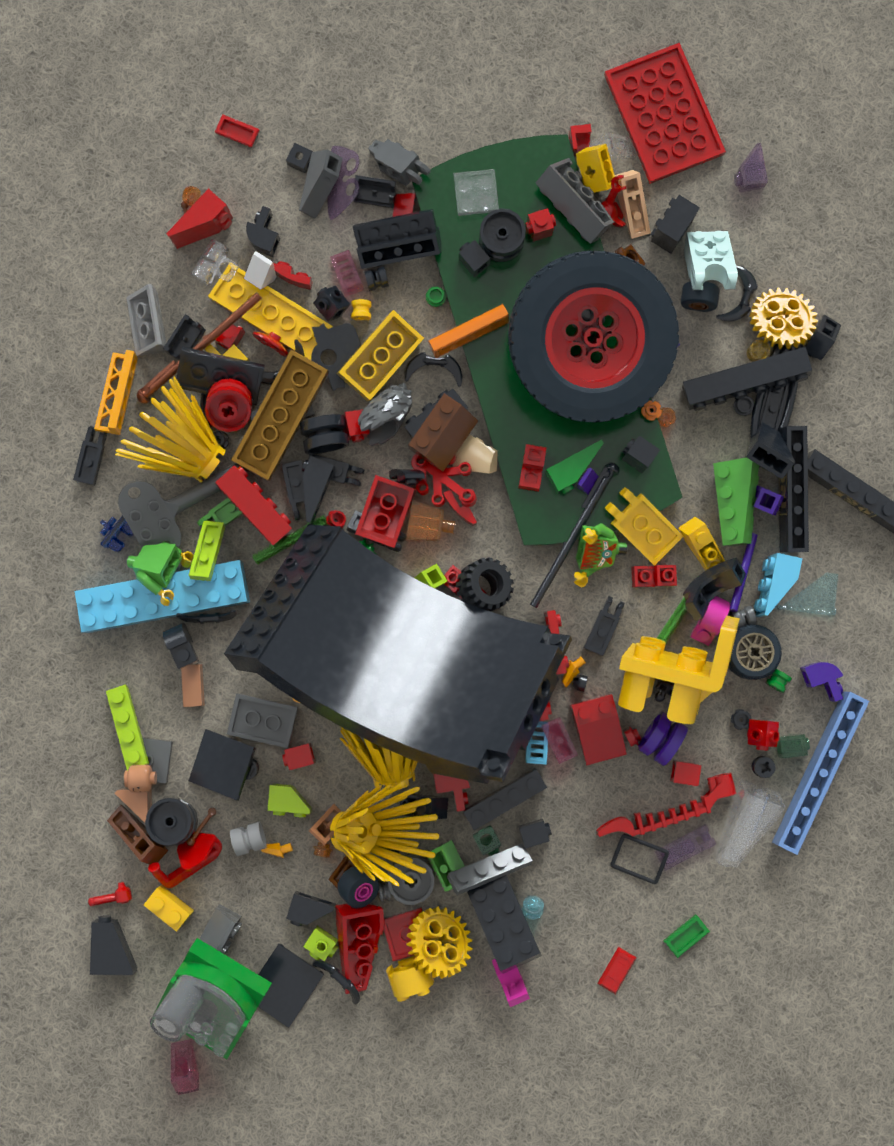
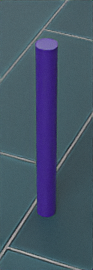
[729,533,758,612]

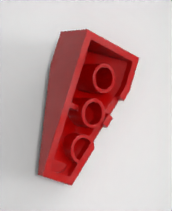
[335,903,384,994]

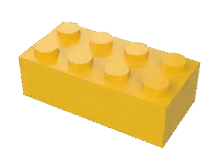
[337,310,424,401]

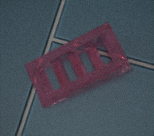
[330,250,364,297]

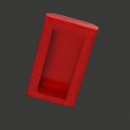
[215,114,260,148]
[597,947,637,995]

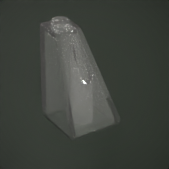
[715,779,785,868]

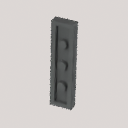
[447,843,533,895]

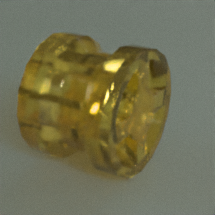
[746,340,770,362]

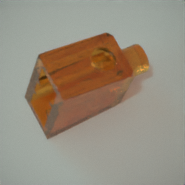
[406,501,455,542]

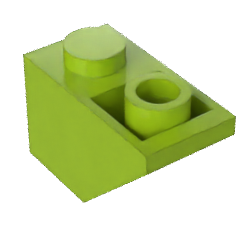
[267,784,312,817]

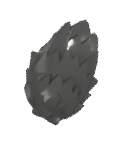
[358,383,412,446]

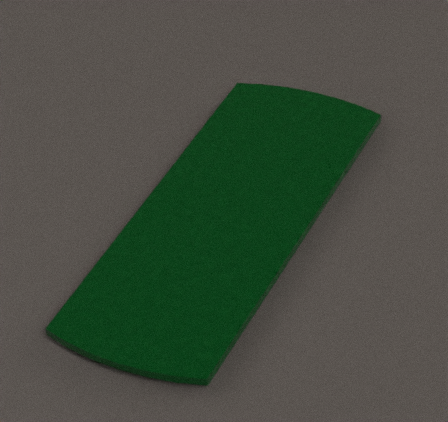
[412,134,683,546]

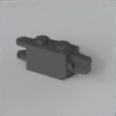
[368,139,431,186]

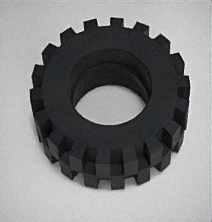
[456,557,514,612]

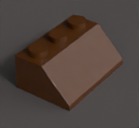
[408,393,478,472]

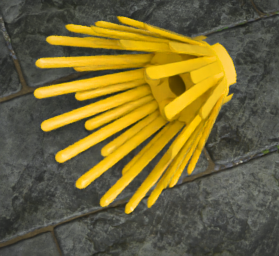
[115,376,225,482]
[340,727,418,790]
[330,782,439,886]

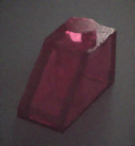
[171,1039,199,1095]

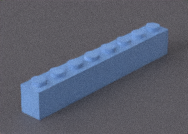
[772,691,869,855]

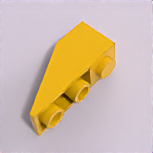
[678,517,725,571]

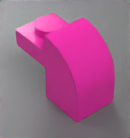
[690,596,731,646]
[492,959,530,1007]

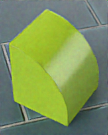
[414,564,447,589]

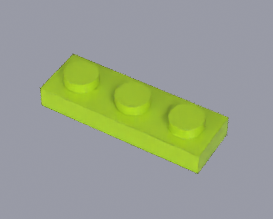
[189,521,225,581]

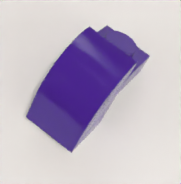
[753,485,784,516]
[800,662,843,702]

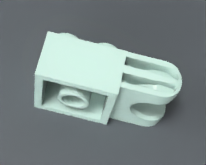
[684,231,738,290]

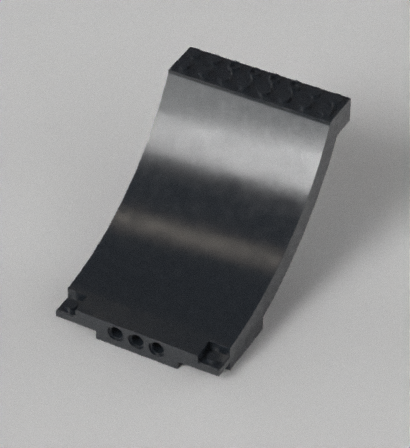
[224,524,572,784]

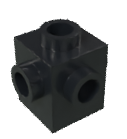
[313,285,351,322]

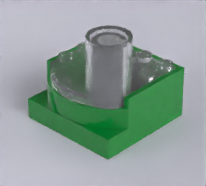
[150,938,272,1060]

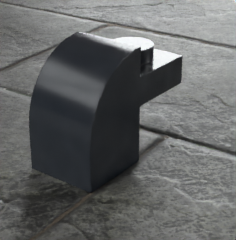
[246,206,280,257]
[163,623,199,669]

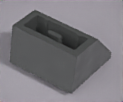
[200,904,242,954]

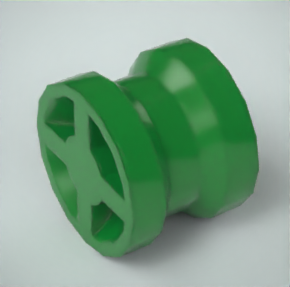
[765,669,792,693]

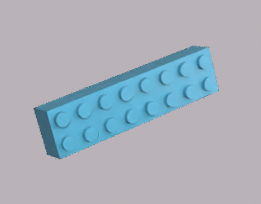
[74,560,250,633]

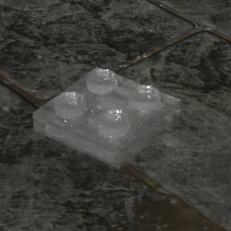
[454,169,499,216]

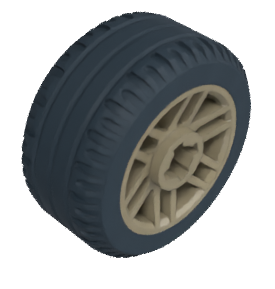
[728,625,782,680]

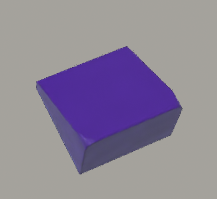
[577,468,599,495]

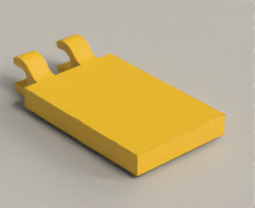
[605,487,684,566]

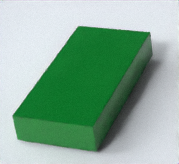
[663,914,710,958]

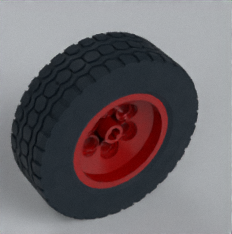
[508,251,679,422]

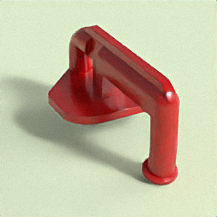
[148,833,222,888]

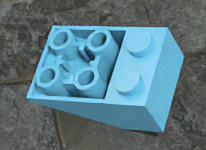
[754,553,803,617]

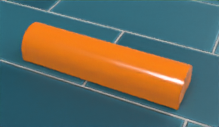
[428,304,509,358]

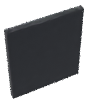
[188,729,256,801]
[258,944,324,1028]

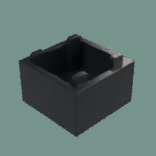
[650,195,700,254]

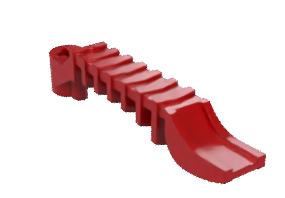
[596,772,737,837]

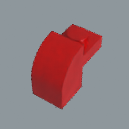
[434,774,470,812]

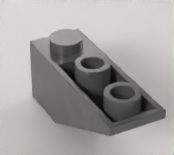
[299,149,343,218]

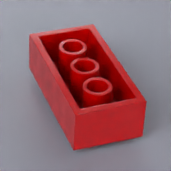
[215,465,292,545]

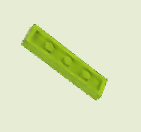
[106,684,149,770]

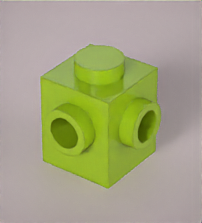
[303,925,338,961]

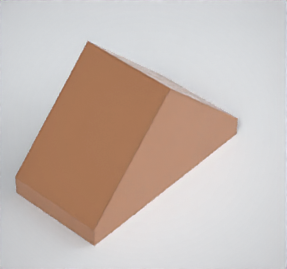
[115,788,152,823]
[309,804,342,845]

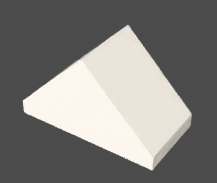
[244,251,276,289]

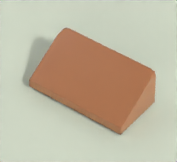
[181,664,205,707]

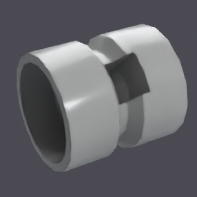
[230,821,267,857]

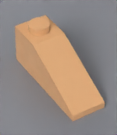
[615,170,651,239]

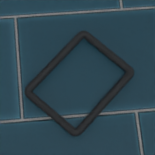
[610,834,669,884]

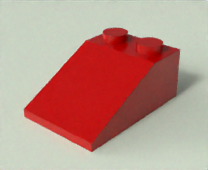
[166,188,233,249]
[355,475,416,548]
[570,694,627,766]

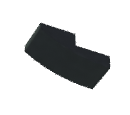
[389,469,425,486]

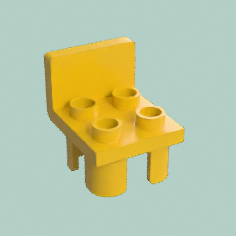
[618,615,740,724]

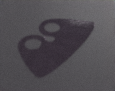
[327,146,360,220]

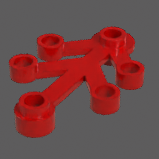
[411,454,477,507]

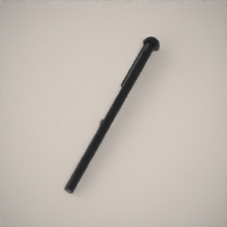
[530,462,620,609]

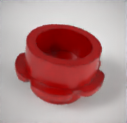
[326,510,346,528]
[624,727,641,747]

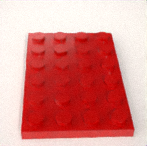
[604,42,726,184]

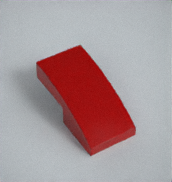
[519,444,546,492]
[443,489,477,526]

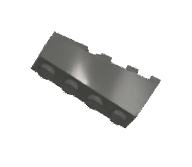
[536,158,614,244]

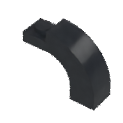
[683,557,746,620]

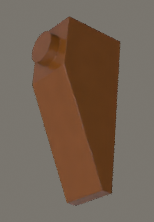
[107,805,169,865]

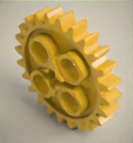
[749,288,818,350]
[406,906,473,979]

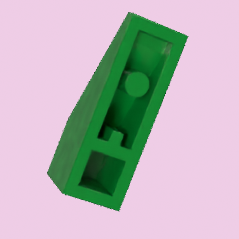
[545,440,604,494]

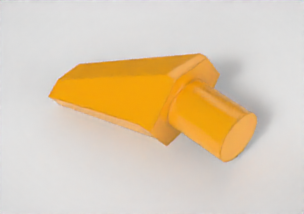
[562,657,586,688]
[261,843,293,858]

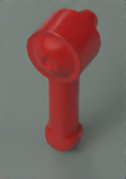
[88,882,132,906]

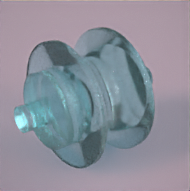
[522,895,544,920]

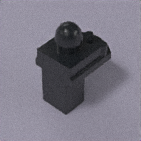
[655,680,674,702]

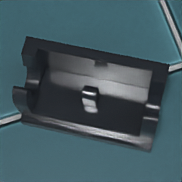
[353,175,397,208]
[163,314,206,360]

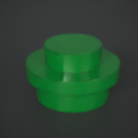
[426,286,446,307]

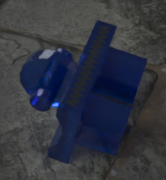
[99,515,133,553]

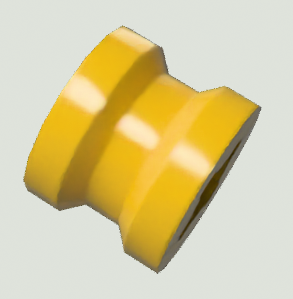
[351,299,372,320]

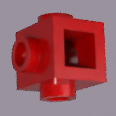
[747,719,779,751]

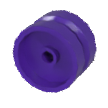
[637,711,688,766]

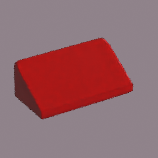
[392,193,416,217]

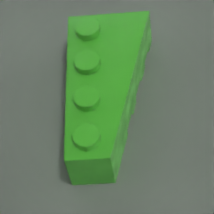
[713,458,760,546]

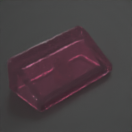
[541,716,578,764]

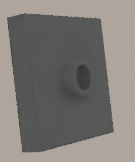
[126,738,173,784]

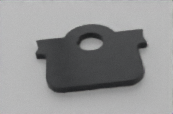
[311,323,361,391]

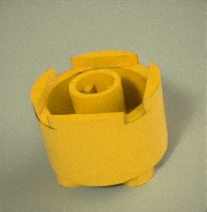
[386,956,434,1002]

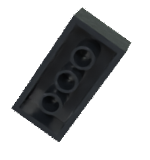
[467,875,542,974]

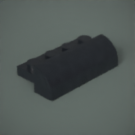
[353,209,441,269]

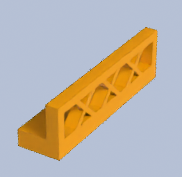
[94,350,138,435]

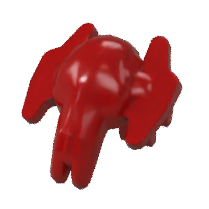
[601,175,626,227]

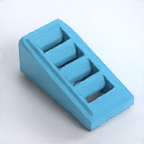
[525,721,549,765]

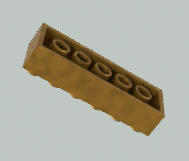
[231,350,329,480]

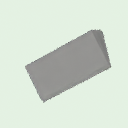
[126,284,166,356]

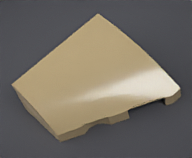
[453,434,498,473]

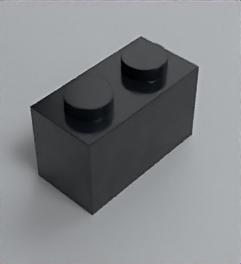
[622,436,660,473]

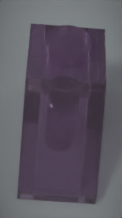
[734,143,768,192]

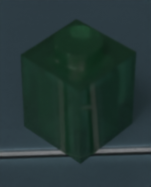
[777,733,810,758]

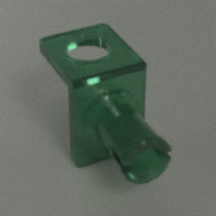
[473,825,502,857]

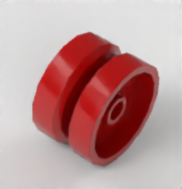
[205,378,252,432]

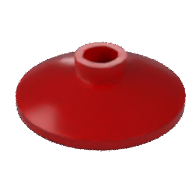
[252,332,288,357]

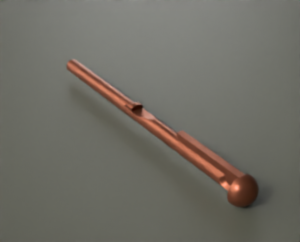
[136,292,262,404]

